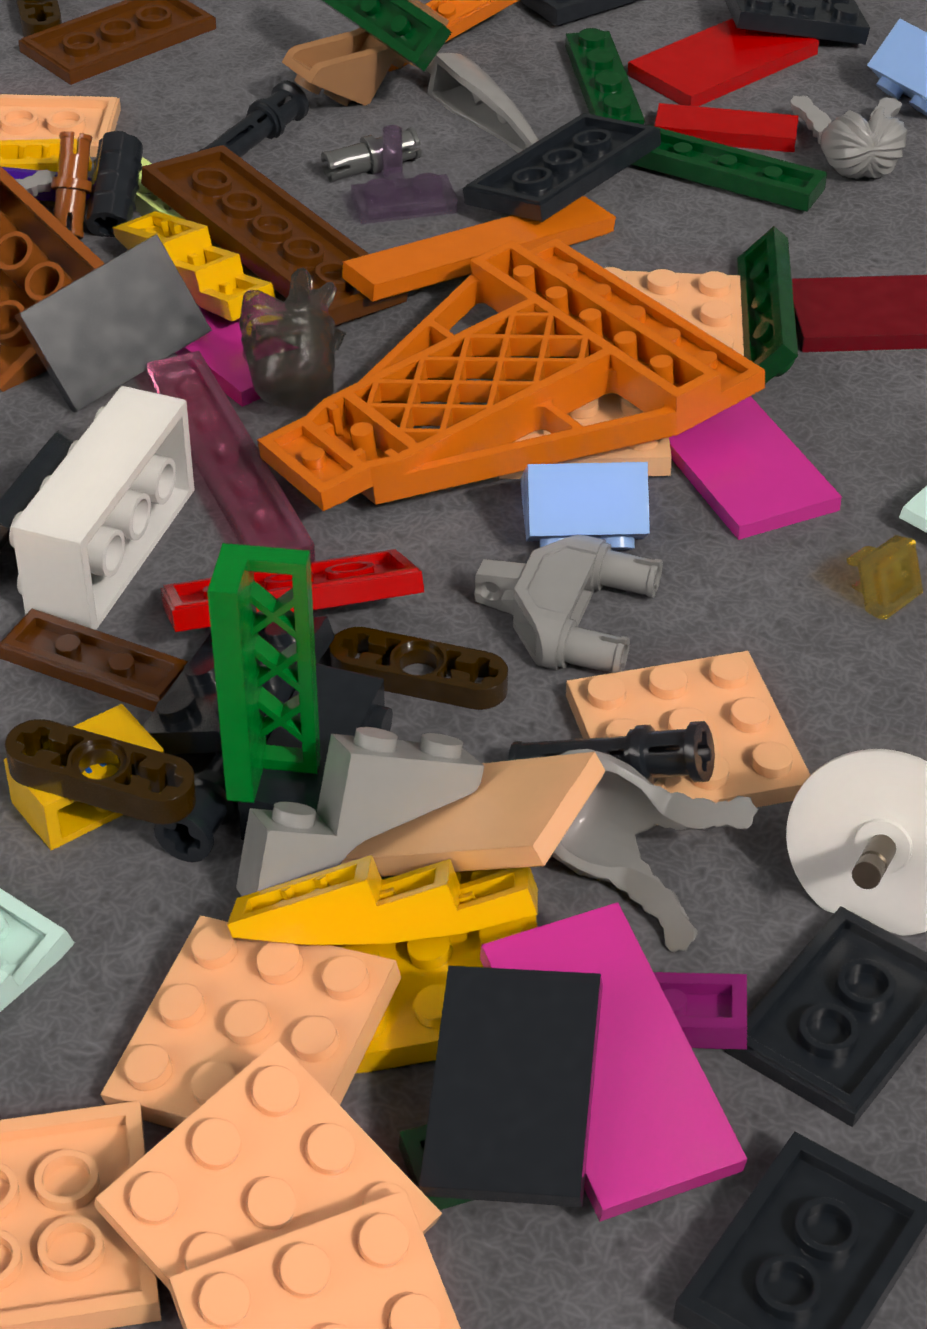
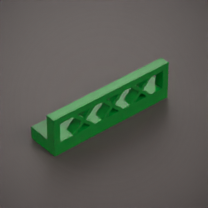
[207,543,321,803]

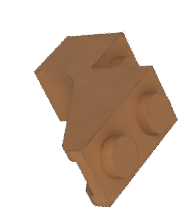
[282,0,449,106]

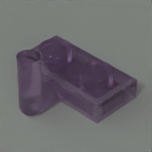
[351,125,458,224]

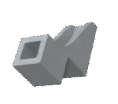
[236,727,484,896]

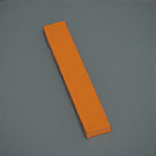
[342,196,616,302]

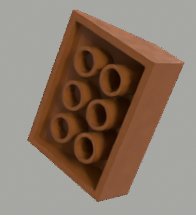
[0,166,104,392]

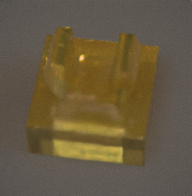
[847,535,923,620]

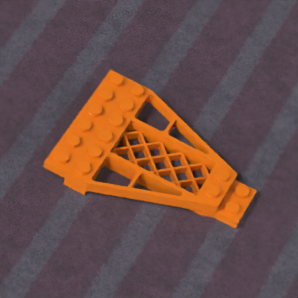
[257,238,765,511]

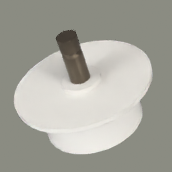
[786,749,927,936]

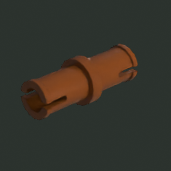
[51,131,92,238]

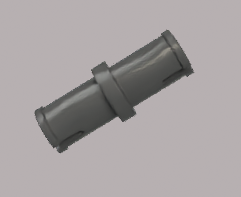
[321,127,422,182]

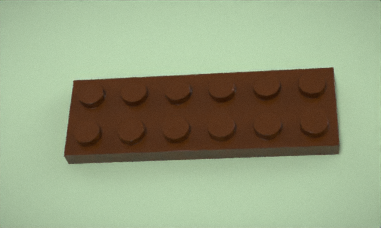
[141,145,408,329]

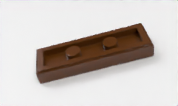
[0,608,189,712]

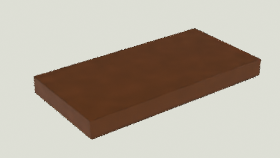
[18,0,216,85]

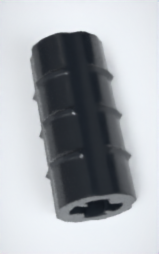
[85,131,143,237]

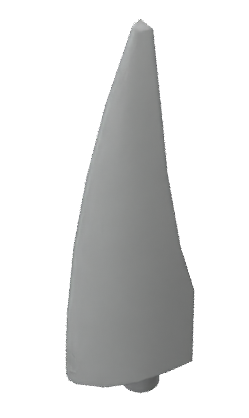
[426,53,539,153]

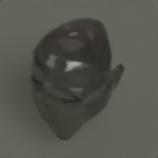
[239,268,346,411]

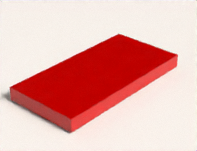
[627,18,819,106]
[160,549,424,632]

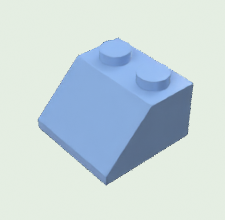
[867,19,927,116]
[520,462,650,550]

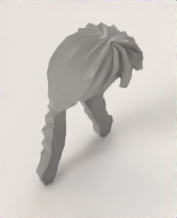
[790,95,907,179]
[551,749,758,953]

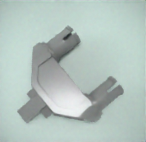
[474,535,663,673]

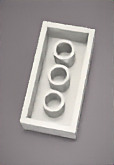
[9,386,195,630]

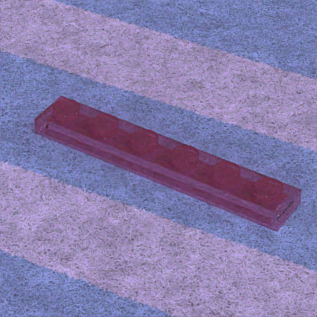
[147,351,315,562]

